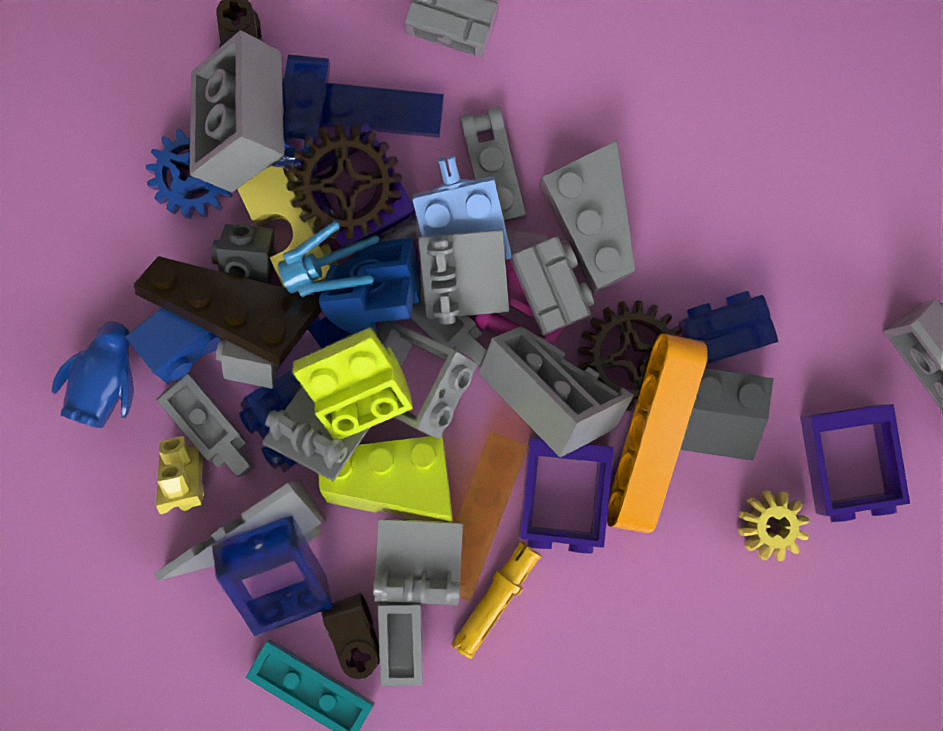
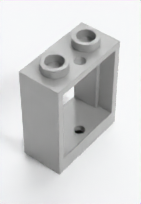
[375,321,477,439]

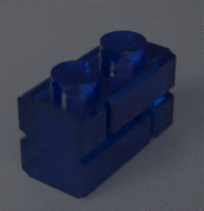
[679,291,778,364]

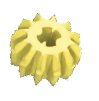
[737,490,810,561]

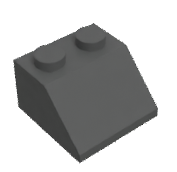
[680,368,774,461]

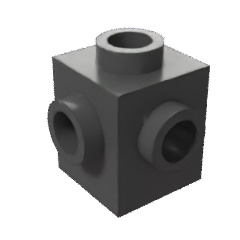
[211,224,276,284]

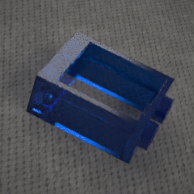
[212,515,333,636]

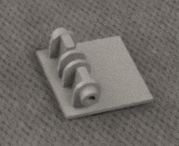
[418,230,509,324]
[262,386,370,482]
[373,518,463,605]

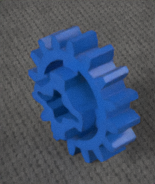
[146,129,233,219]

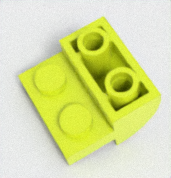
[293,327,413,440]

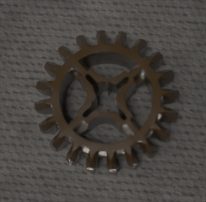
[286,123,402,240]
[577,300,683,411]

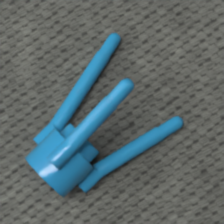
[278,221,379,297]

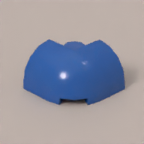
[319,238,421,334]

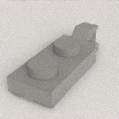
[410,272,487,368]
[156,373,255,477]

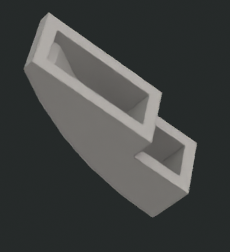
[378,602,423,686]

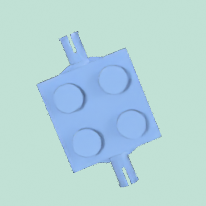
[412,155,512,260]

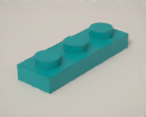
[245,639,375,731]

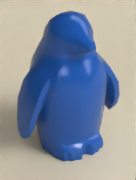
[52,321,134,428]

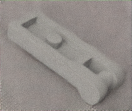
[460,106,526,222]

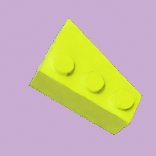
[319,435,453,522]

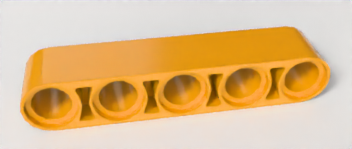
[607,333,707,533]

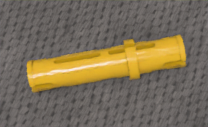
[450,541,542,659]

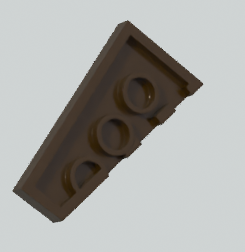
[133,256,322,367]

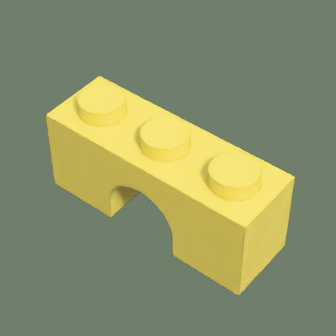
[238,162,339,292]

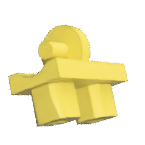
[156,436,204,514]

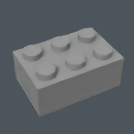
[190,30,285,192]

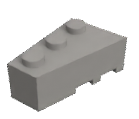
[540,141,635,294]
[478,326,634,457]

